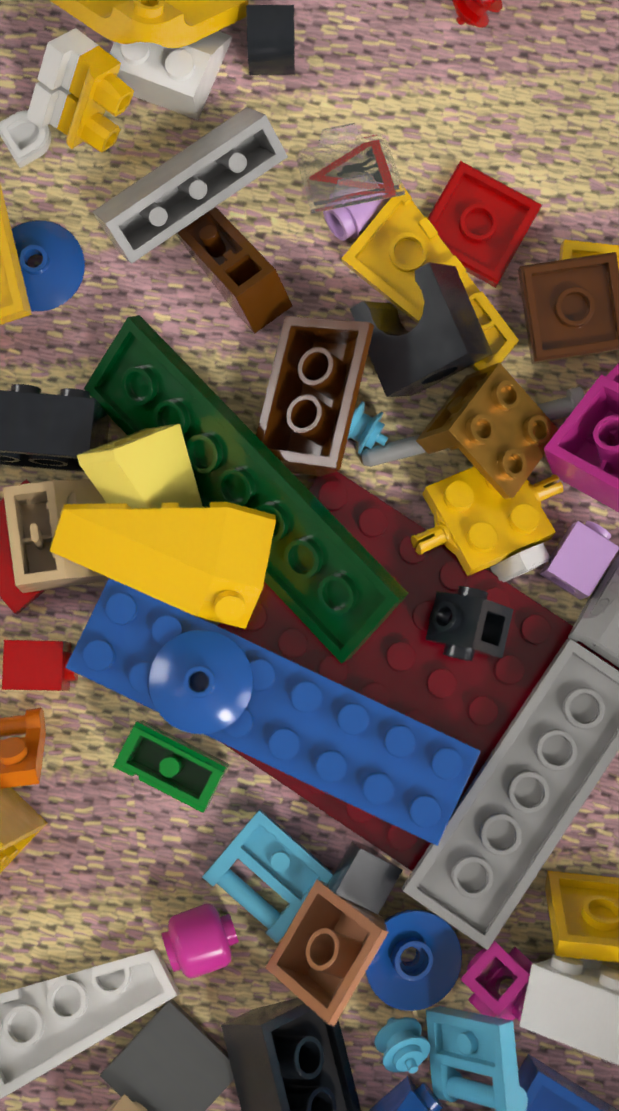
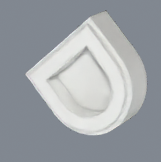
[0,110,51,168]
[490,543,551,583]

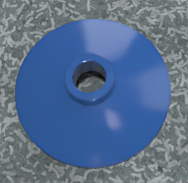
[12,221,85,311]
[149,630,253,734]
[365,909,462,1011]

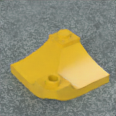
[50,0,248,48]

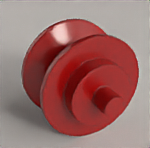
[452,0,503,28]

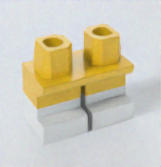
[26,28,134,153]

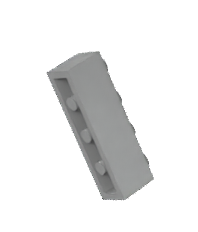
[92,107,288,264]

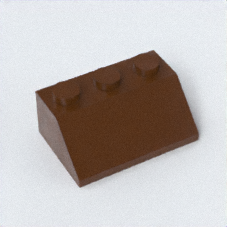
[256,316,374,476]

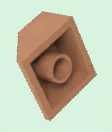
[265,879,388,1026]

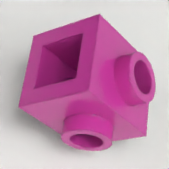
[460,941,533,1021]

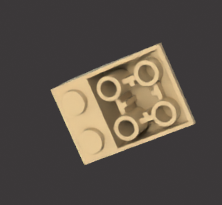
[3,479,109,593]

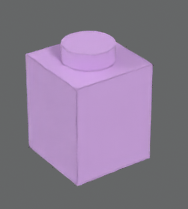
[540,521,619,600]

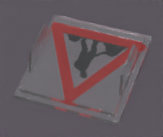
[295,123,405,214]

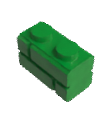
[113,720,229,813]

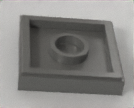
[100,999,234,1111]

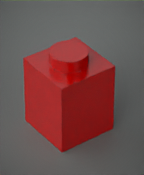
[2,640,79,691]

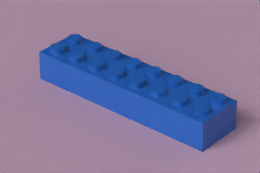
[65,578,481,846]

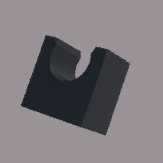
[350,262,493,397]

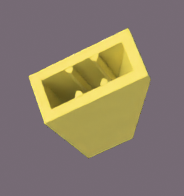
[77,423,203,508]

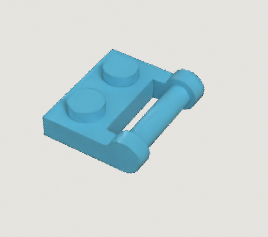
[202,809,334,943]
[426,1006,528,1111]

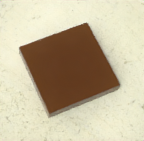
[518,252,619,364]

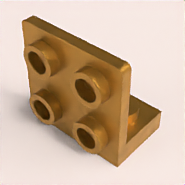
[416,363,558,499]

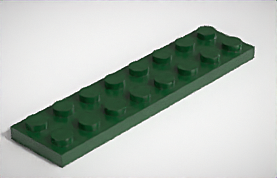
[84,315,409,664]

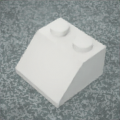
[109,31,232,120]

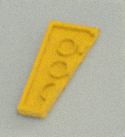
[341,185,519,372]

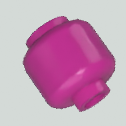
[161,904,239,979]

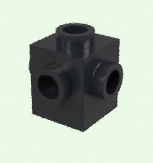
[425,586,514,662]

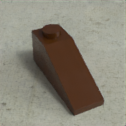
[176,207,293,334]

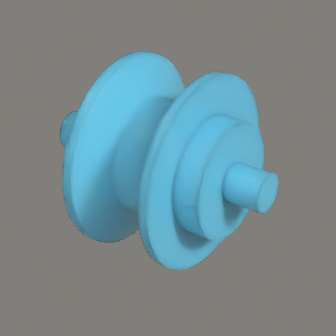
[347,401,388,454]
[374,1017,430,1073]

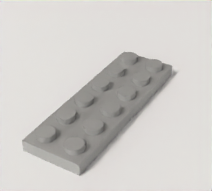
[402,639,619,950]

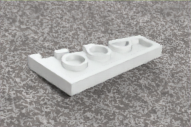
[0,949,180,1099]

